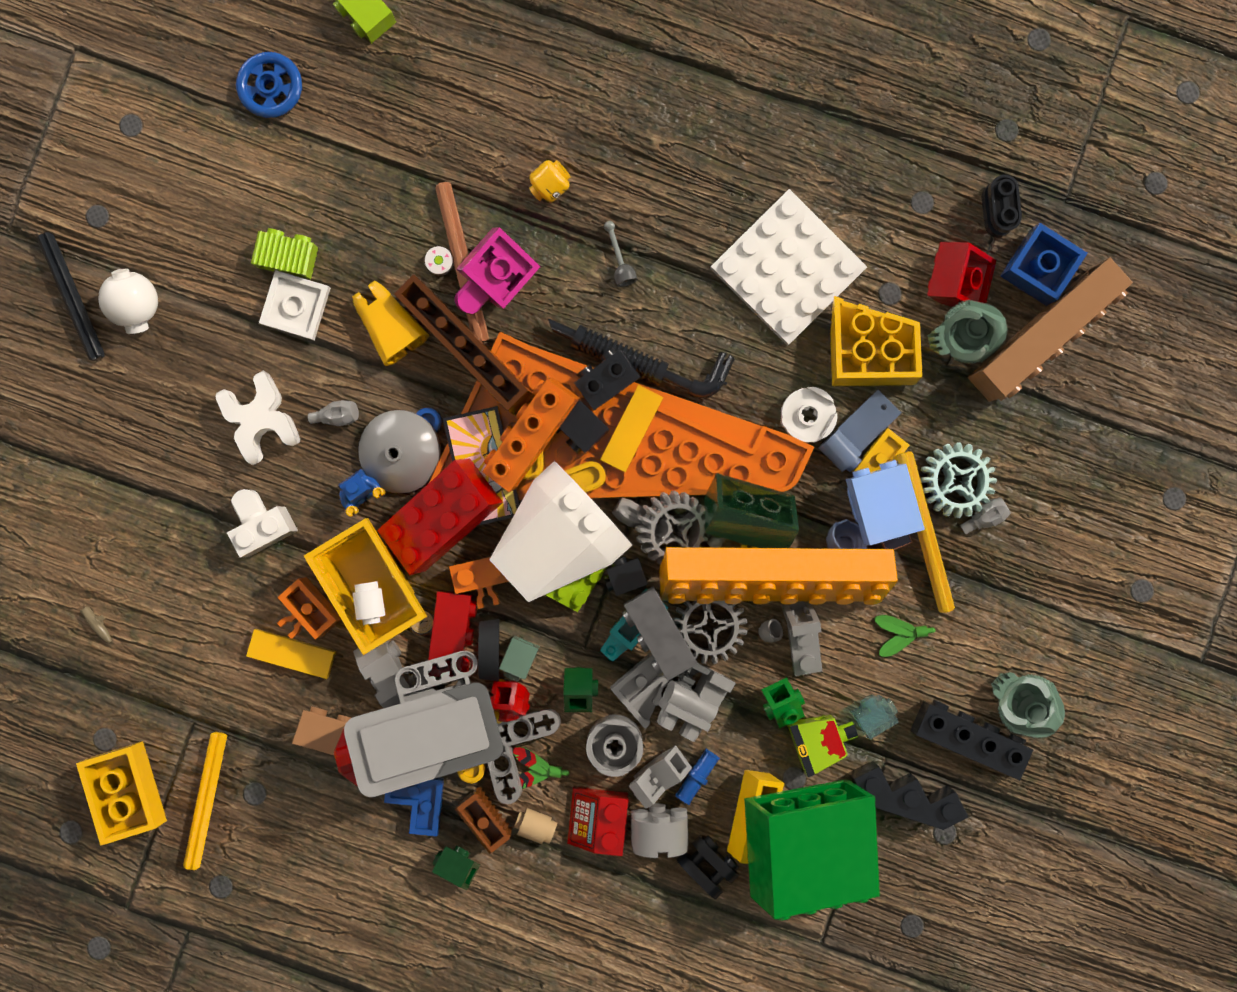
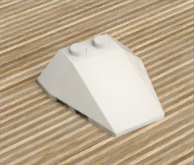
[489,461,632,602]

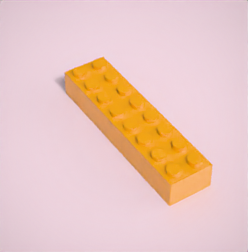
[659,547,898,605]

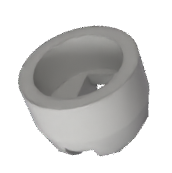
[758,619,783,643]

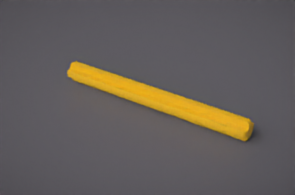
[897,451,955,613]

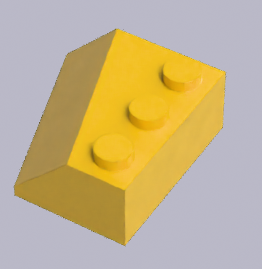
[830,296,922,386]

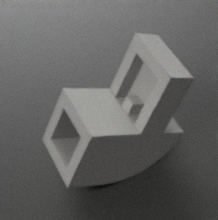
[629,745,692,809]

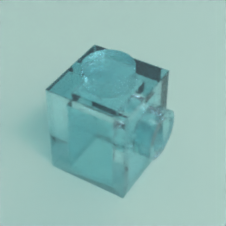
[850,694,899,740]

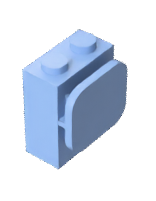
[846,460,925,545]

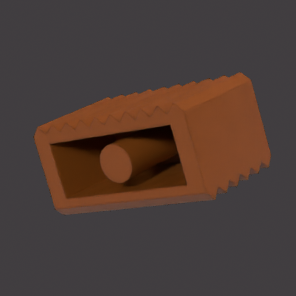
[455,787,513,854]

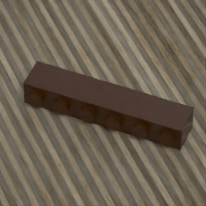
[394,274,535,416]

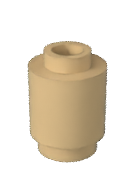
[514,808,557,844]

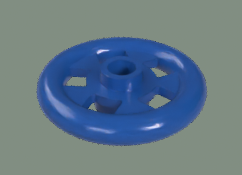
[236,52,302,118]

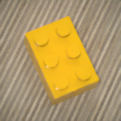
[76,741,167,846]

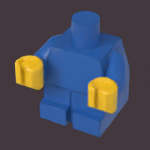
[338,469,385,517]

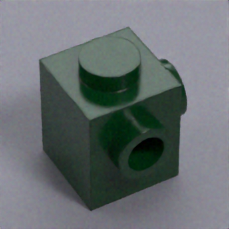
[563,667,598,712]
[432,845,480,890]

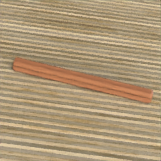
[435,182,489,343]

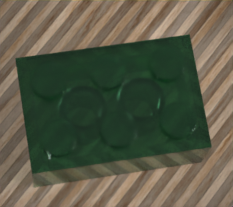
[704,473,799,548]

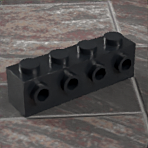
[910,699,1033,781]

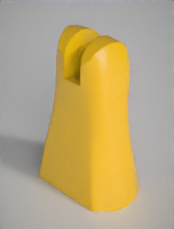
[352,281,429,366]

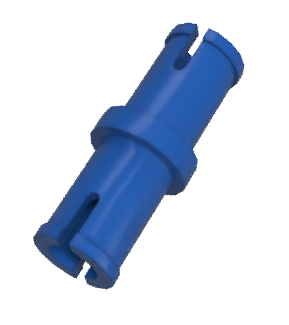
[675,748,720,805]

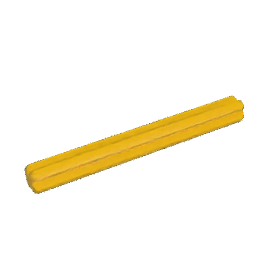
[183,732,227,870]

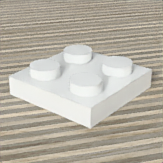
[259,270,331,341]

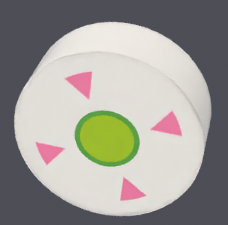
[425,246,454,276]

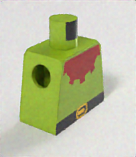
[787,715,858,777]

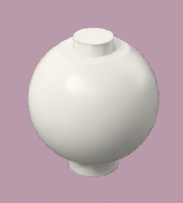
[98,269,158,334]

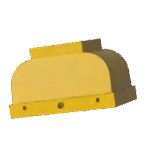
[304,518,427,655]

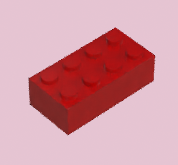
[377,458,503,575]

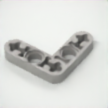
[487,709,561,804]

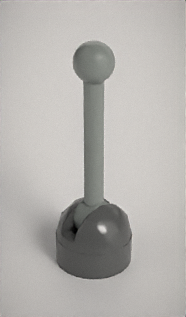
[604,221,638,287]

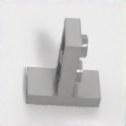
[782,601,823,676]

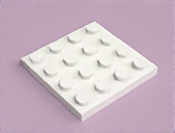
[710,189,867,346]

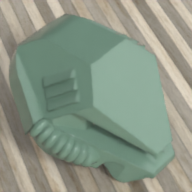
[928,299,1008,364]
[991,672,1065,739]

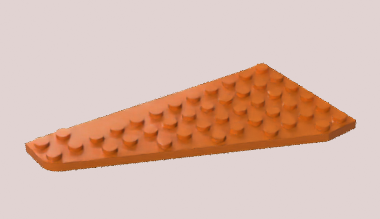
[429,332,814,500]

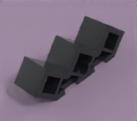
[849,761,968,830]

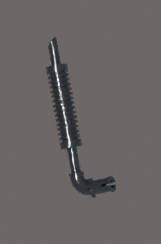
[547,318,735,398]

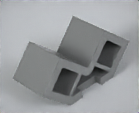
[353,640,416,708]

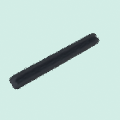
[37,232,105,361]

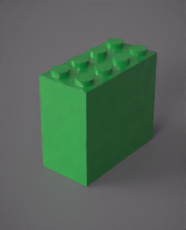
[744,779,880,920]

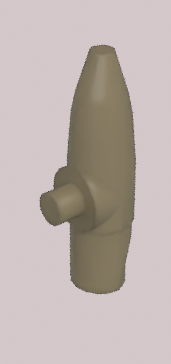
[80,606,112,643]

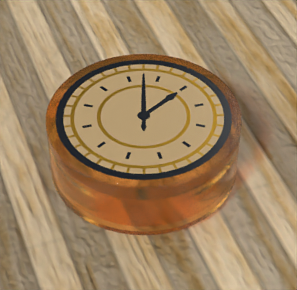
[409,607,434,636]

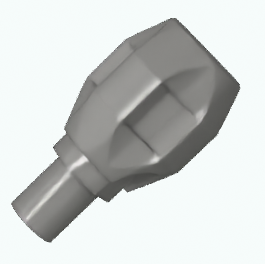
[308,400,359,426]
[612,497,659,530]
[960,497,1011,534]

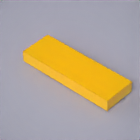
[600,385,663,472]
[246,629,336,679]

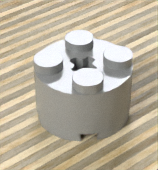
[586,715,643,777]
[631,803,688,858]

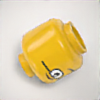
[529,160,571,202]

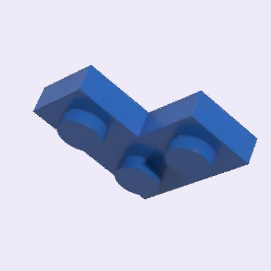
[384,778,444,837]

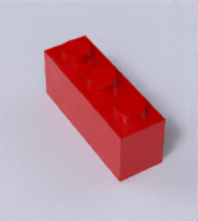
[428,590,477,677]

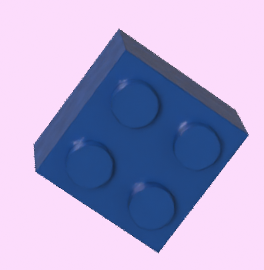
[1000,223,1088,306]

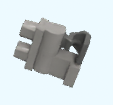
[657,662,735,742]

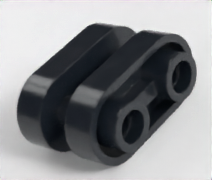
[981,175,1022,238]
[676,835,740,900]

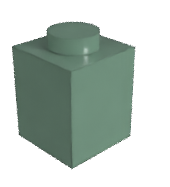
[499,635,540,681]

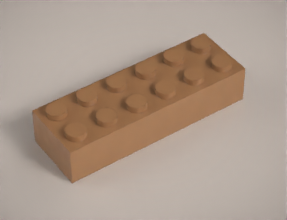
[967,257,1133,402]

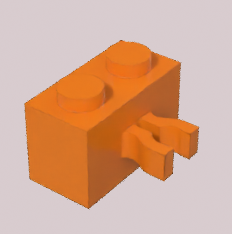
[449,557,509,609]
[277,577,342,640]

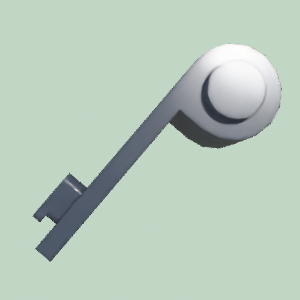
[818,389,901,472]

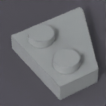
[610,652,668,729]

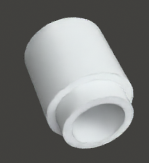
[352,581,385,625]

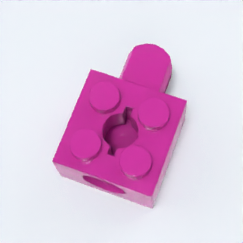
[454,227,540,314]

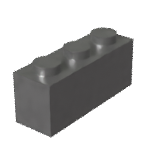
[622,587,698,681]

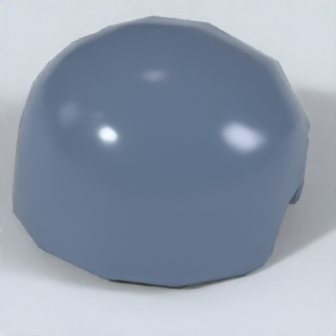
[826,519,868,549]

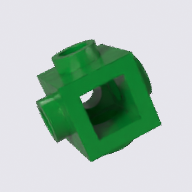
[761,677,805,728]

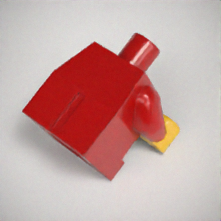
[490,679,530,724]

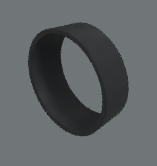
[478,619,499,681]

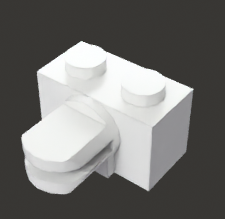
[227,489,298,558]

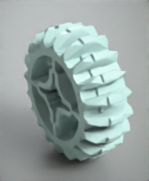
[920,443,997,518]

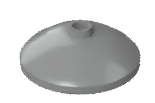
[358,410,441,493]

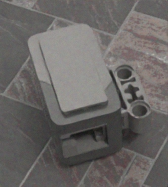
[334,651,504,797]

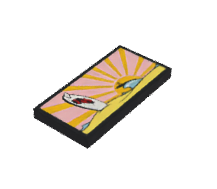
[443,406,520,526]

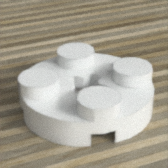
[781,387,837,443]

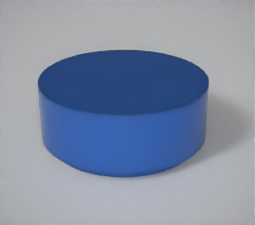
[416,408,442,433]

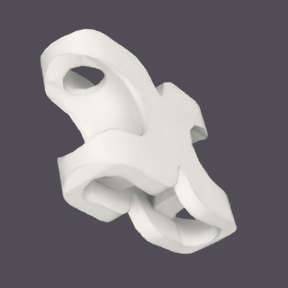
[215,370,300,465]

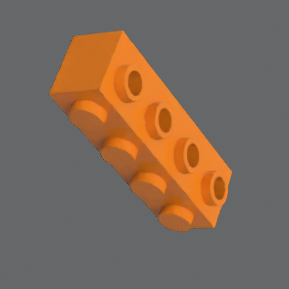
[482,378,580,492]

